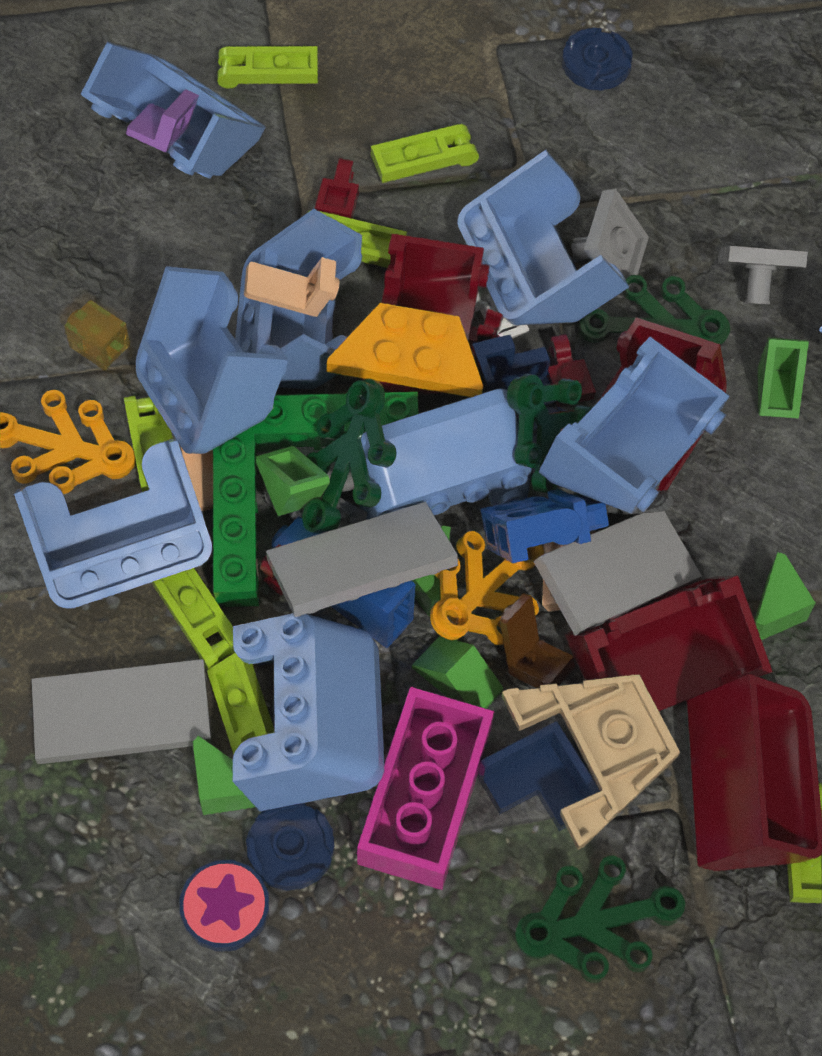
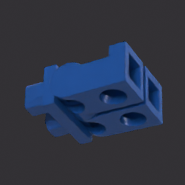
[481,489,609,563]

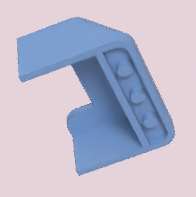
[81,42,266,179]
[457,150,629,325]
[235,209,362,390]
[136,266,288,454]
[359,389,532,520]
[14,438,212,608]
[233,613,384,811]

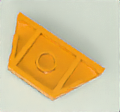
[327,303,483,397]

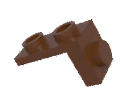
[500,593,575,688]

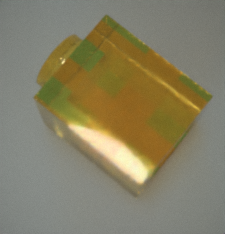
[64,300,130,371]

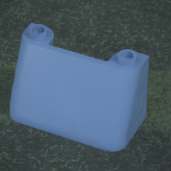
[539,337,730,514]

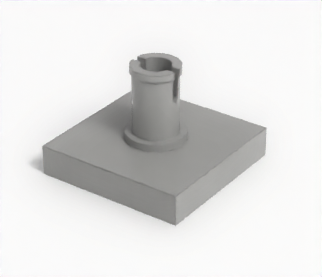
[572,189,649,298]
[718,246,808,305]

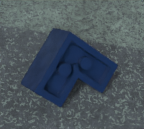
[472,334,556,407]
[478,721,600,831]

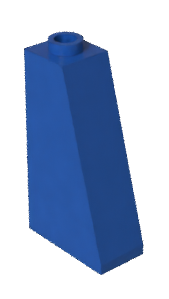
[272,516,416,649]

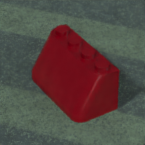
[687,674,822,871]

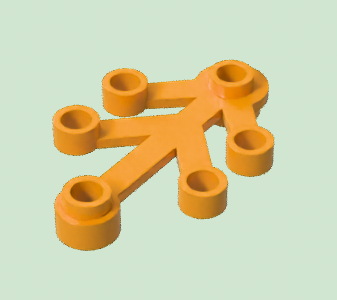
[0,390,136,494]
[430,531,544,645]

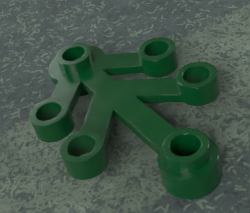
[579,275,730,345]
[507,374,593,493]
[302,378,397,534]
[515,855,685,983]

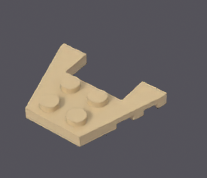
[502,674,680,850]

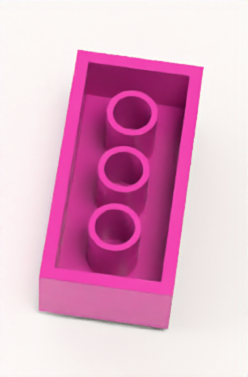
[357,687,494,890]

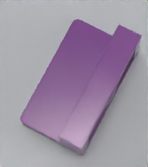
[126,89,199,153]

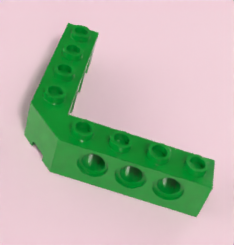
[213,392,418,607]

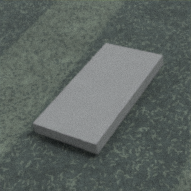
[266,502,458,617]
[534,511,702,636]
[32,659,212,764]

